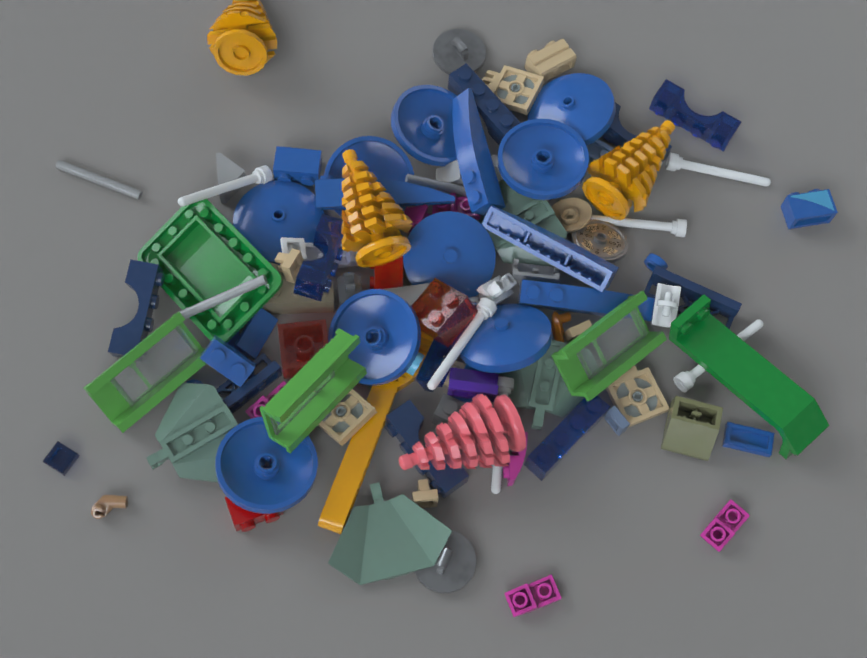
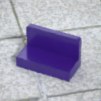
[447,367,499,402]

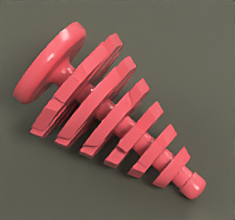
[398,394,526,470]

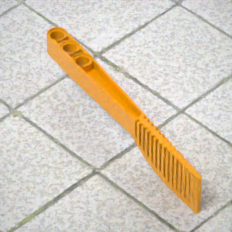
[318,302,453,534]

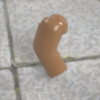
[91,495,128,519]

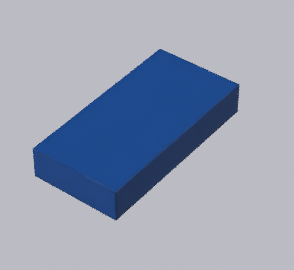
[234,308,278,360]
[722,422,775,457]

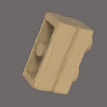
[525,39,577,83]

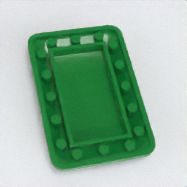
[137,199,283,343]

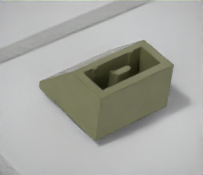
[661,396,723,461]

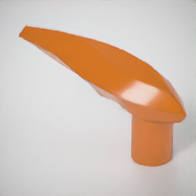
[551,311,571,342]

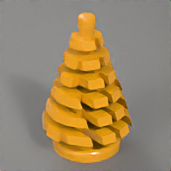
[207,0,277,76]
[582,120,675,220]
[341,149,413,267]

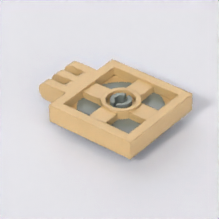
[482,65,545,115]
[606,365,670,428]
[318,389,377,446]

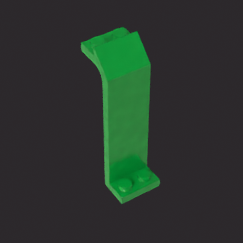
[669,295,830,459]

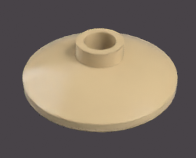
[551,198,592,232]

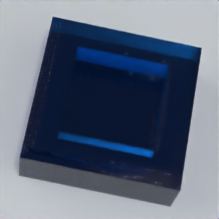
[43,441,80,476]

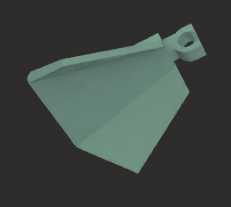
[480,180,567,270]
[497,340,598,430]
[146,383,238,483]
[328,482,452,585]

